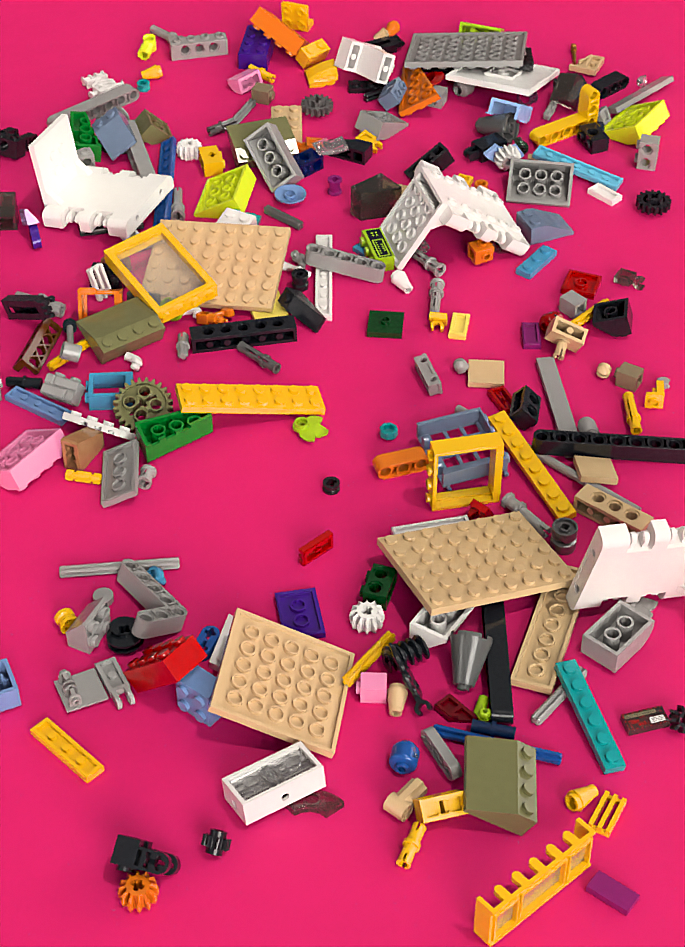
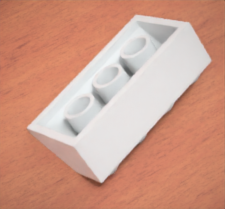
[409,606,474,648]

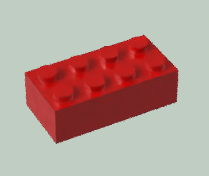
[123,635,208,693]

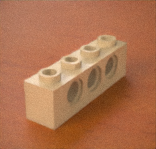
[573,483,654,533]

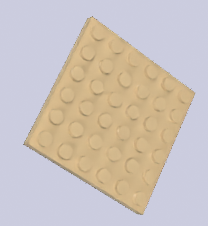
[208,608,355,759]

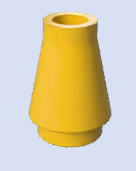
[141,65,163,79]
[564,784,598,812]

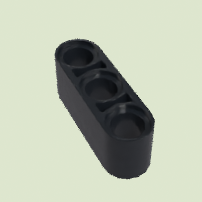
[591,71,629,99]

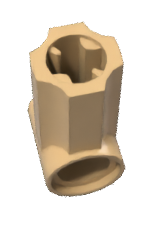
[383,778,427,822]

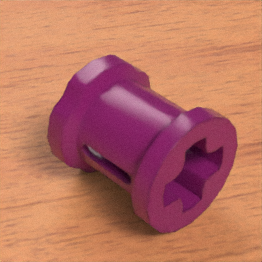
[328,175,342,196]

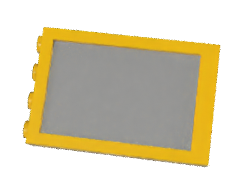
[103,223,218,323]

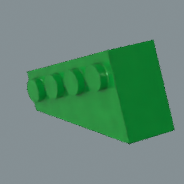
[70,111,102,162]
[134,411,213,463]

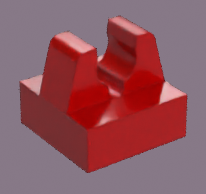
[468,498,494,520]

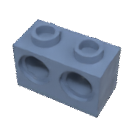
[377,77,407,111]

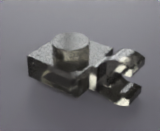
[613,268,645,291]

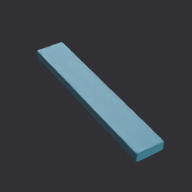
[532,145,623,192]

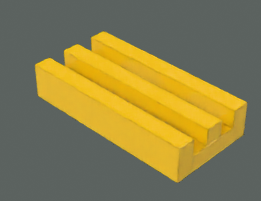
[588,790,627,838]

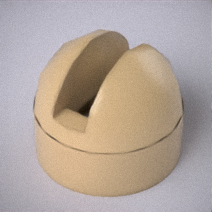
[596,363,612,378]

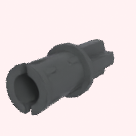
[207,118,237,137]

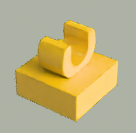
[429,312,448,332]

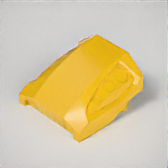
[304,59,338,88]

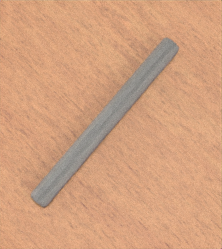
[59,557,180,578]

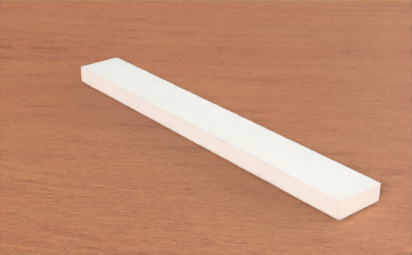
[315,235,332,321]

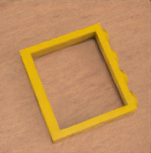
[425,432,504,512]

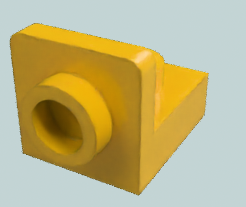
[644,380,665,409]

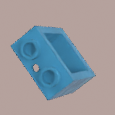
[85,371,134,411]

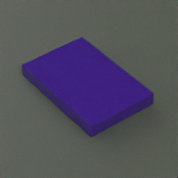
[275,588,326,639]

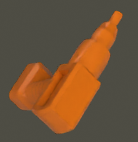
[196,307,234,325]

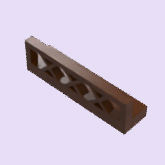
[13,318,63,375]

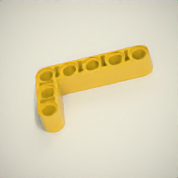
[529,84,600,146]

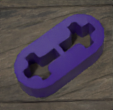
[28,224,42,249]

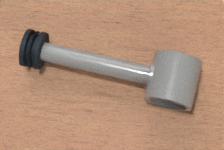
[59,318,82,363]

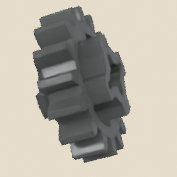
[301,94,333,117]

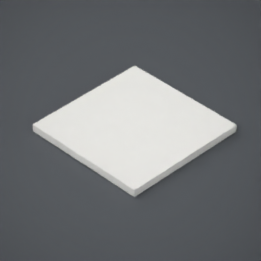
[445,64,560,96]

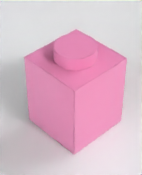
[356,672,387,704]

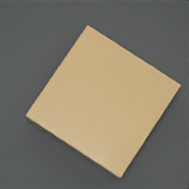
[468,359,504,388]
[573,455,619,485]

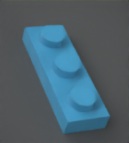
[516,245,557,280]

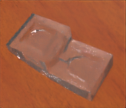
[312,136,349,155]

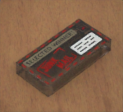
[620,705,670,736]

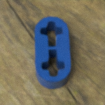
[196,626,220,662]

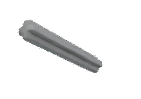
[531,666,588,726]

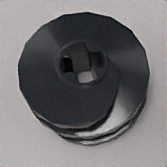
[106,616,144,654]

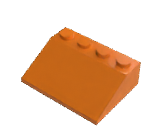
[250,6,310,57]

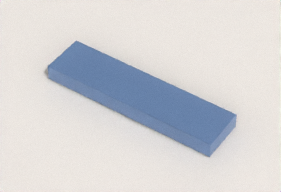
[4,386,71,426]

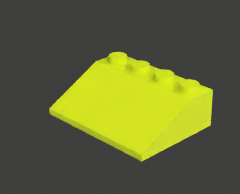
[602,100,669,145]
[193,164,257,219]

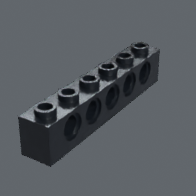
[189,315,297,354]

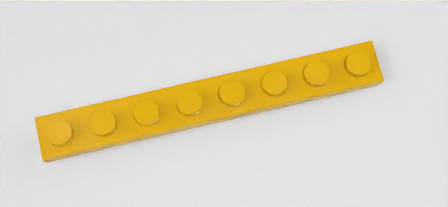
[488,410,577,519]

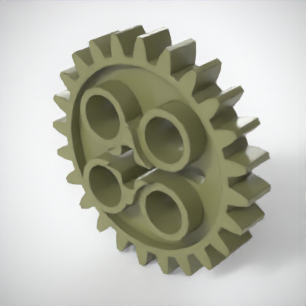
[113,377,173,433]

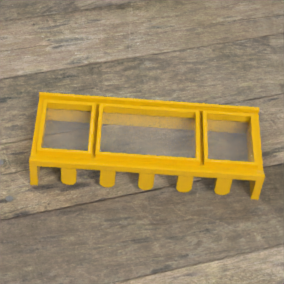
[473,817,596,947]

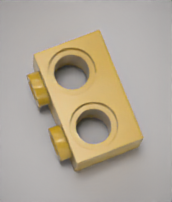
[413,789,468,823]

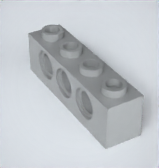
[169,32,228,61]

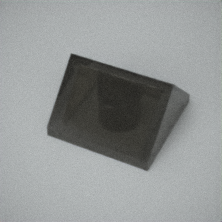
[549,73,586,112]

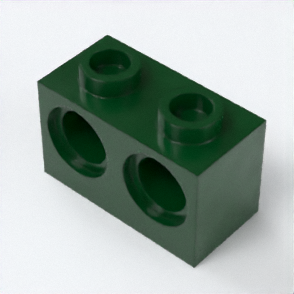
[360,563,397,611]

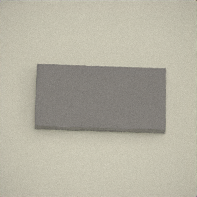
[101,439,139,508]

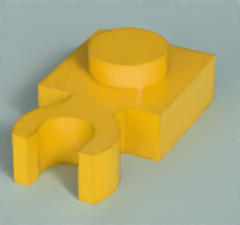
[355,130,383,154]

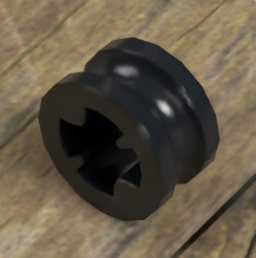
[323,476,340,495]

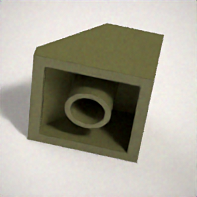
[135,109,172,145]

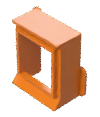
[77,287,123,320]

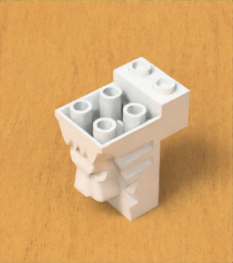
[334,36,396,85]

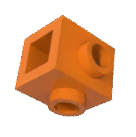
[467,239,495,265]

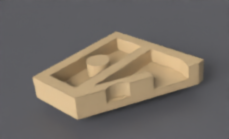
[569,54,605,76]

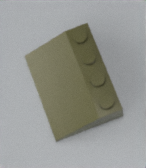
[226,116,299,168]
[76,297,165,364]
[463,735,537,836]

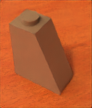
[60,427,105,472]

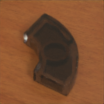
[285,790,344,818]

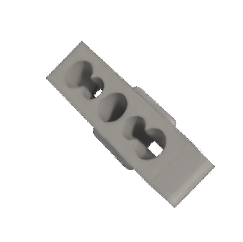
[414,353,443,396]

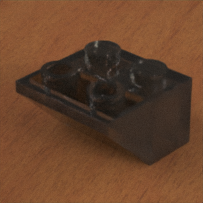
[0,192,19,230]

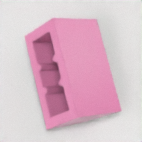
[227,69,263,94]

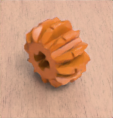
[118,871,159,913]

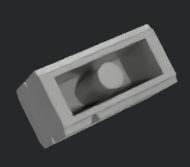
[40,372,86,407]

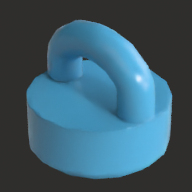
[147,566,167,585]

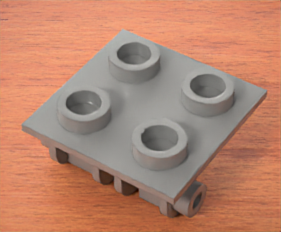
[54,668,109,713]

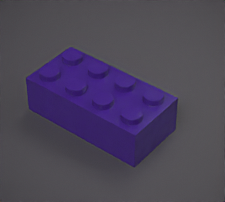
[238,24,275,71]

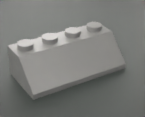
[243,122,305,193]

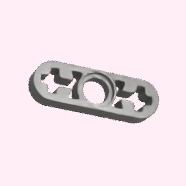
[421,726,462,781]

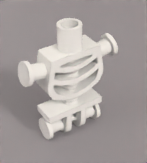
[81,70,124,99]

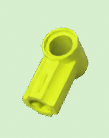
[137,34,156,61]

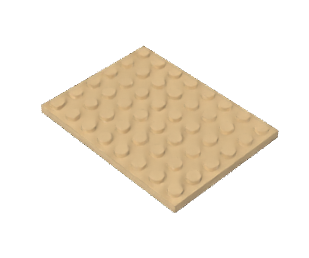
[142,219,291,312]
[377,511,575,616]

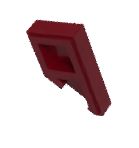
[434,693,478,723]

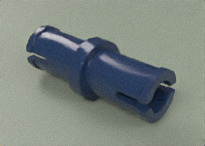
[470,719,516,740]

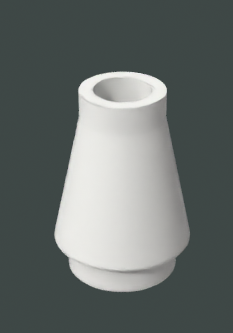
[390,269,413,294]

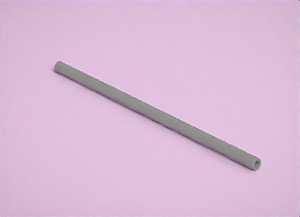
[455,405,642,511]

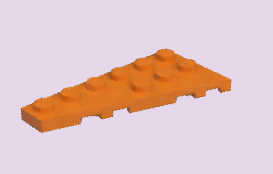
[399,66,441,117]

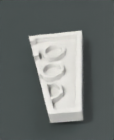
[62,410,136,440]

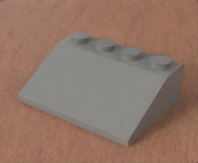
[506,158,574,207]

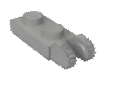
[94,656,135,710]

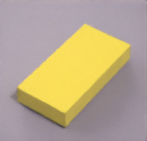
[448,312,470,340]

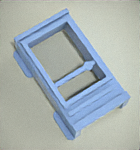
[485,97,533,123]

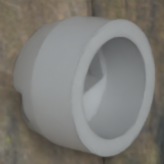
[453,358,469,374]

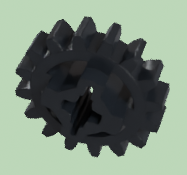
[636,190,672,216]

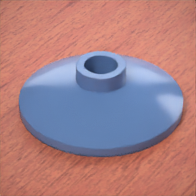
[275,184,306,204]

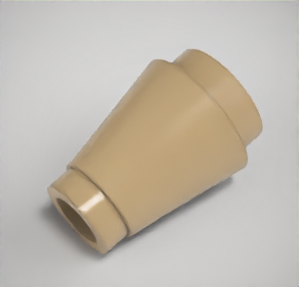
[387,683,408,717]

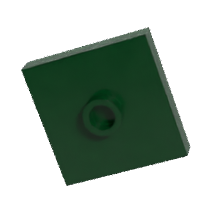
[367,310,404,339]

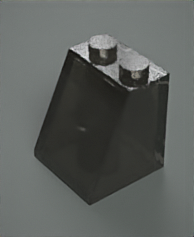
[350,173,402,221]

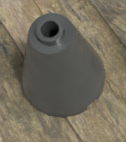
[475,113,519,144]
[450,630,493,691]

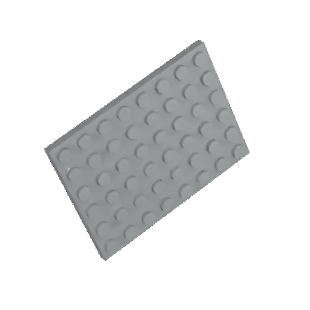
[404,31,528,70]

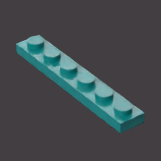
[554,659,626,775]

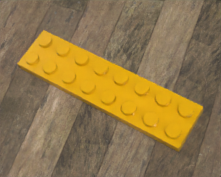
[175,383,326,415]

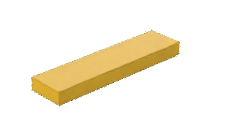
[30,717,105,784]

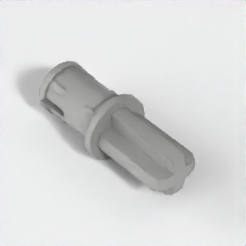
[176,332,190,360]

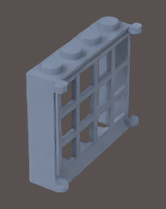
[416,407,510,491]

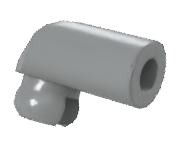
[290,250,306,269]

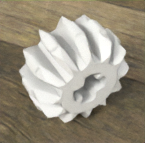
[176,138,202,161]
[494,144,521,171]
[349,600,385,634]

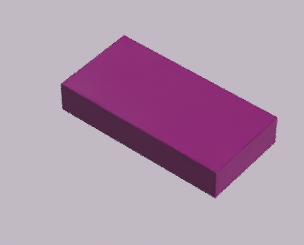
[521,322,541,349]
[586,870,640,916]

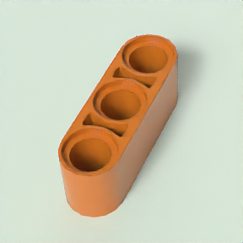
[372,446,429,480]

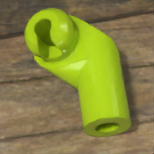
[474,695,492,722]

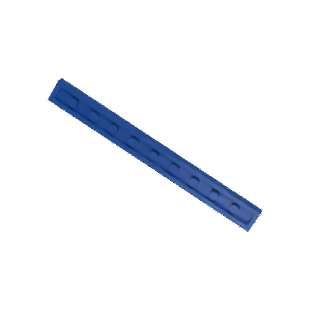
[153,136,177,226]

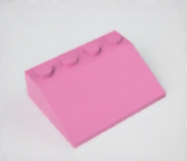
[0,428,65,491]

